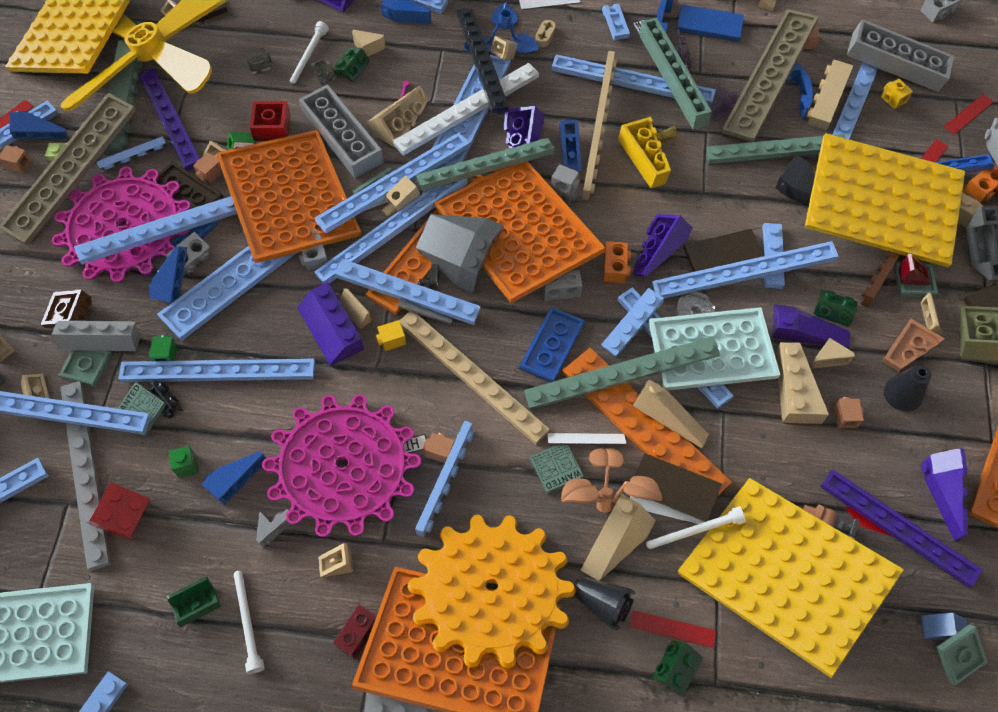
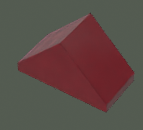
[898,253,930,286]

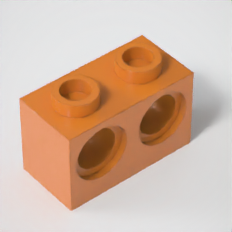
[963,164,998,203]
[603,241,631,283]

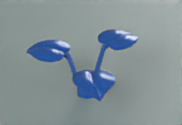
[464,1,539,54]

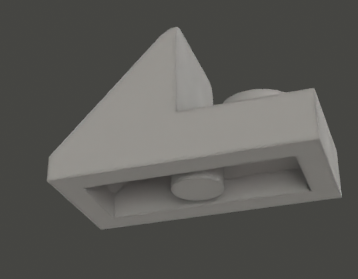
[256,509,291,548]

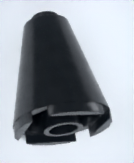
[884,365,931,412]
[574,577,635,631]

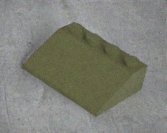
[960,306,998,361]

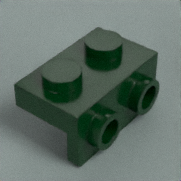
[332,48,370,82]
[813,289,857,326]
[167,577,221,628]
[652,640,703,696]

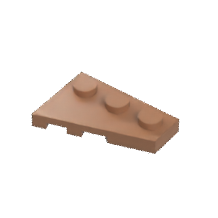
[881,319,945,372]

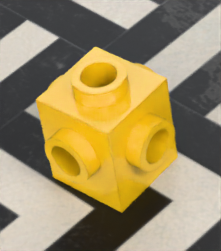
[881,79,913,110]

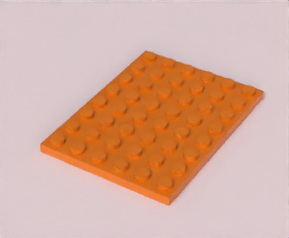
[216,130,361,264]
[434,161,605,303]
[352,566,561,712]

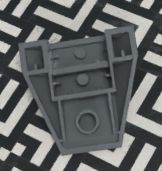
[966,206,998,280]
[416,214,504,293]

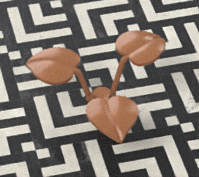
[561,448,662,513]

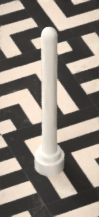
[290,21,329,84]
[646,506,746,549]
[234,571,265,674]

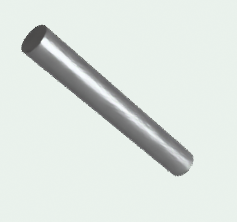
[397,300,453,325]

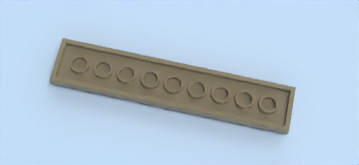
[722,9,819,142]
[0,93,137,245]

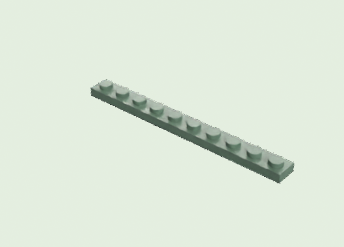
[524,336,720,410]

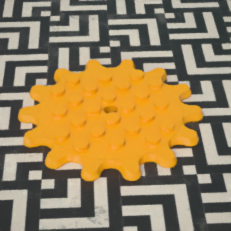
[408,515,576,669]

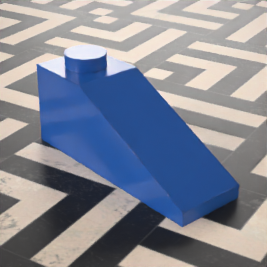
[381,0,431,24]
[9,111,69,139]
[559,120,582,172]
[149,246,187,303]
[202,451,266,505]

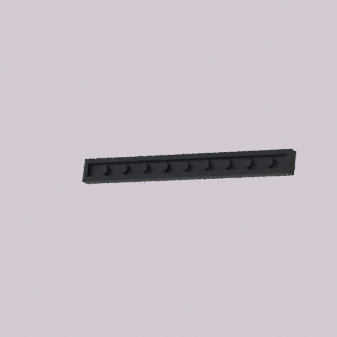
[457,8,509,114]

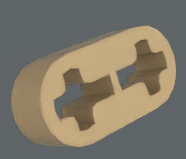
[535,20,556,47]

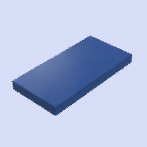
[676,4,744,42]
[519,306,585,383]

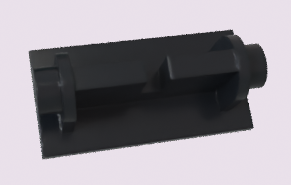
[148,381,184,419]

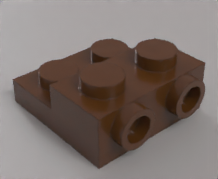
[41,290,92,328]

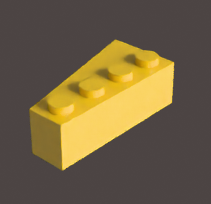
[617,117,671,189]

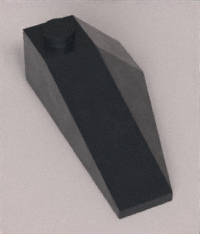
[775,155,816,206]

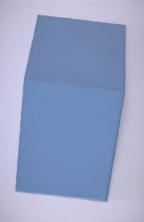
[921,613,967,640]

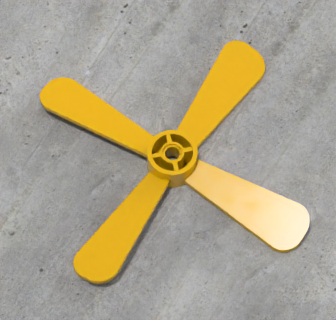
[61,0,228,111]

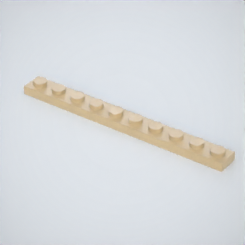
[582,51,617,201]
[399,311,550,445]

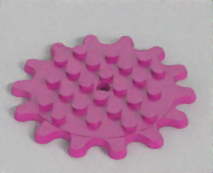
[52,167,190,283]
[262,394,421,537]

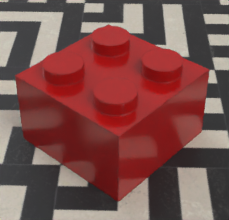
[249,101,291,141]
[89,482,150,541]

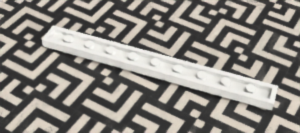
[393,63,539,156]

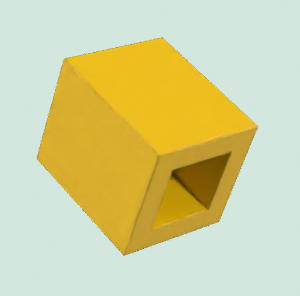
[376,320,406,351]

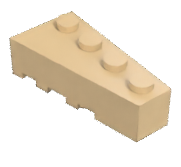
[807,59,853,131]
[775,342,829,424]

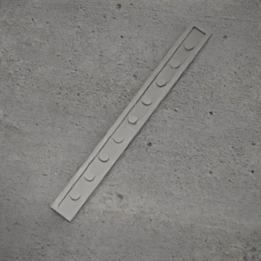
[60,381,111,571]

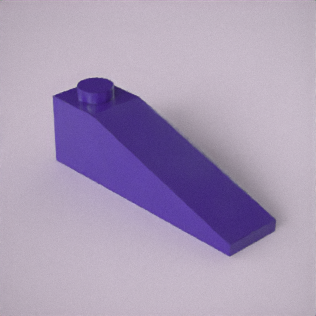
[504,106,545,163]
[632,214,693,277]
[772,304,850,349]
[921,448,967,541]

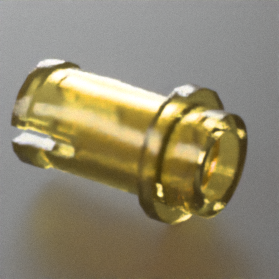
[656,126,677,143]

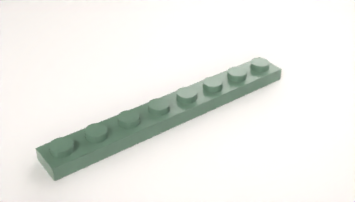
[706,134,845,164]
[416,138,554,191]

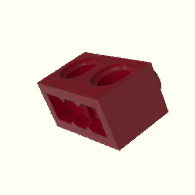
[333,605,376,659]

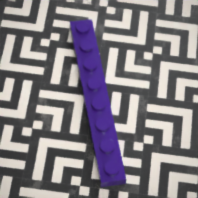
[139,68,200,171]
[820,469,983,588]

